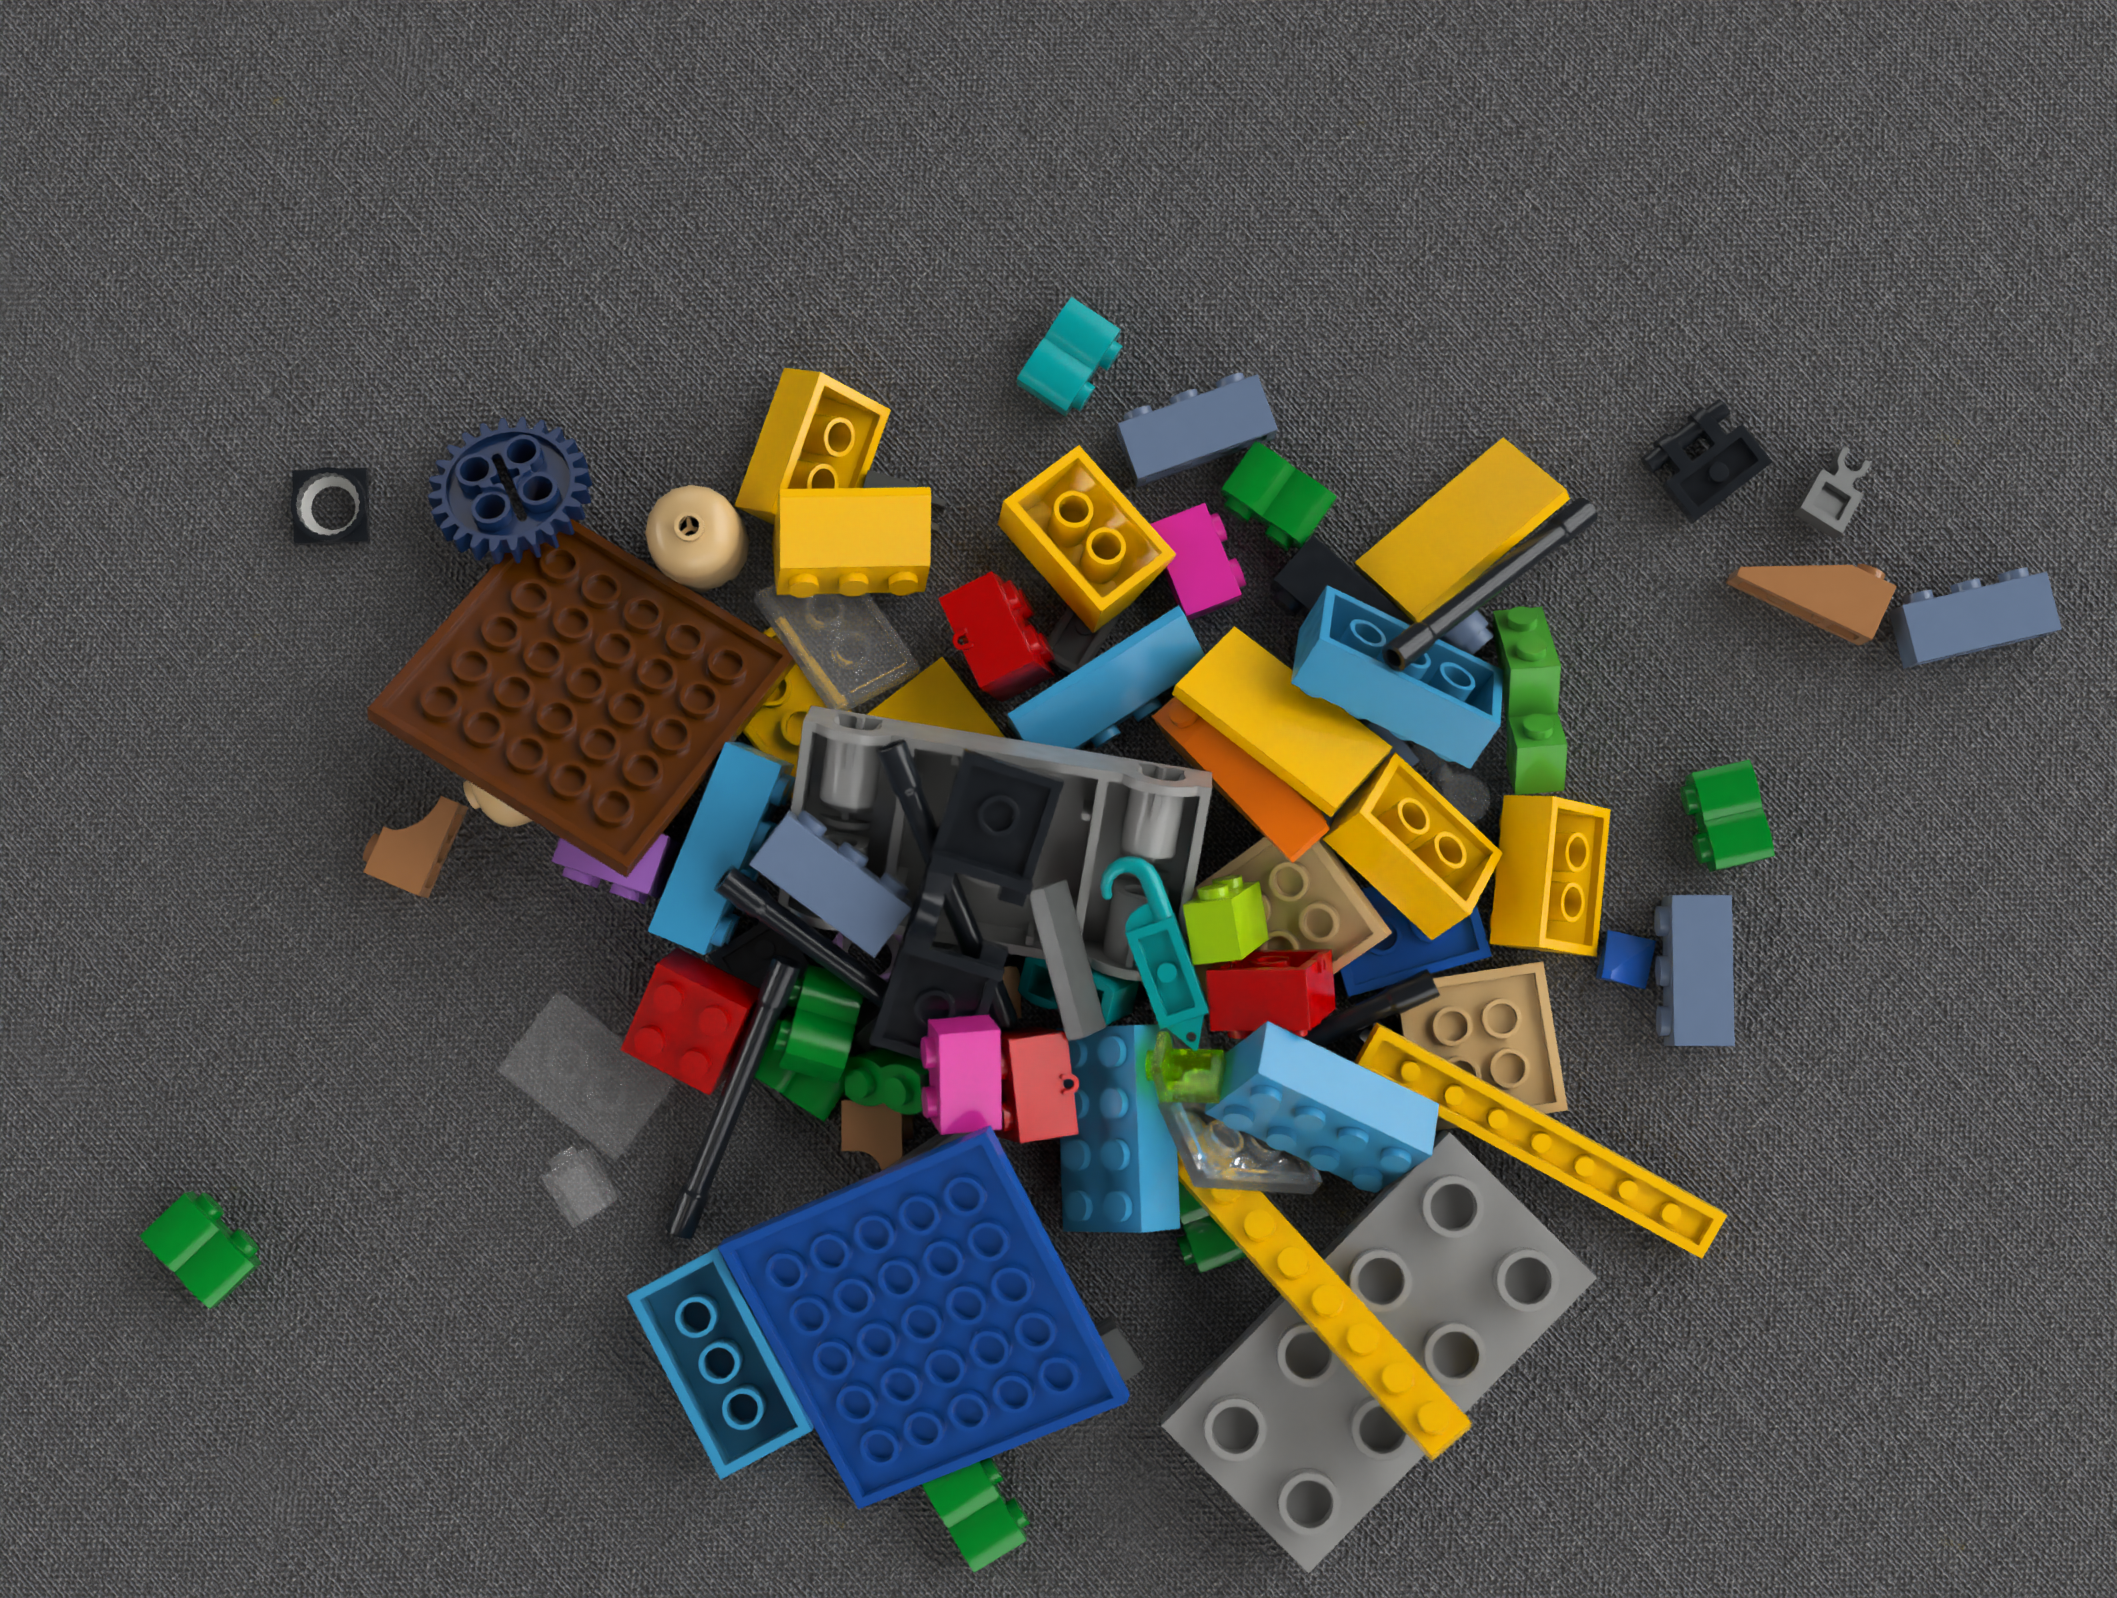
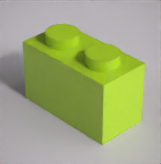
[1183,875,1269,965]

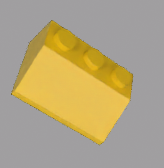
[734,368,891,525]
[997,445,1176,633]
[772,487,931,598]
[1323,752,1503,940]
[1489,795,1611,957]

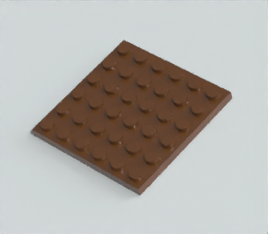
[367,519,797,878]

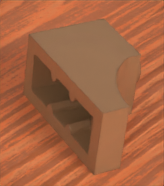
[363,796,469,898]

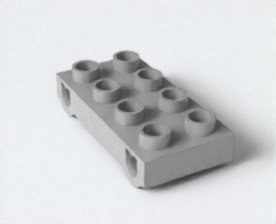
[778,705,1212,981]
[1160,1130,1597,1573]

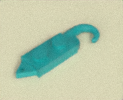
[1100,856,1209,1051]

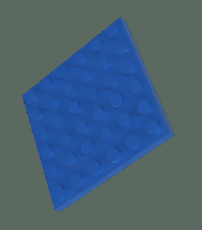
[718,1125,1130,1509]

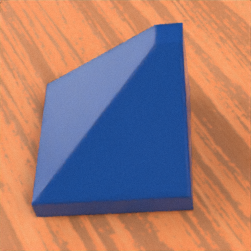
[1596,930,1656,989]

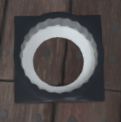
[291,467,370,545]

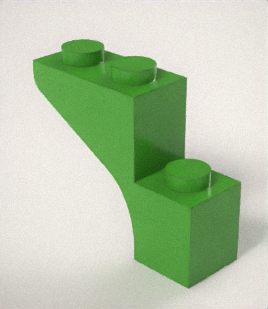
[1493,606,1568,795]

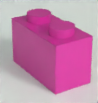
[1150,503,1246,621]
[920,1015,1002,1135]

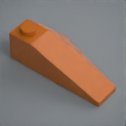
[1152,697,1330,863]

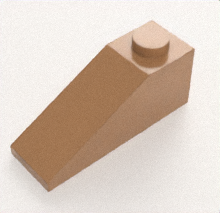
[1726,564,1897,646]

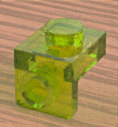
[1145,1031,1226,1103]

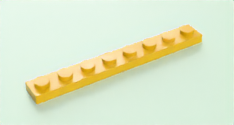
[1354,1022,1727,1259]
[1177,1120,1472,1461]

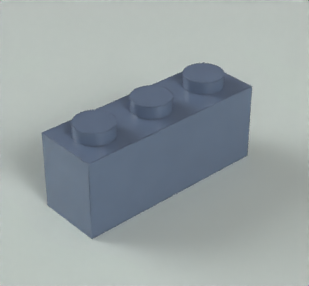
[1116,373,1278,488]
[1889,567,2062,669]
[749,810,912,957]
[1654,895,1735,1046]

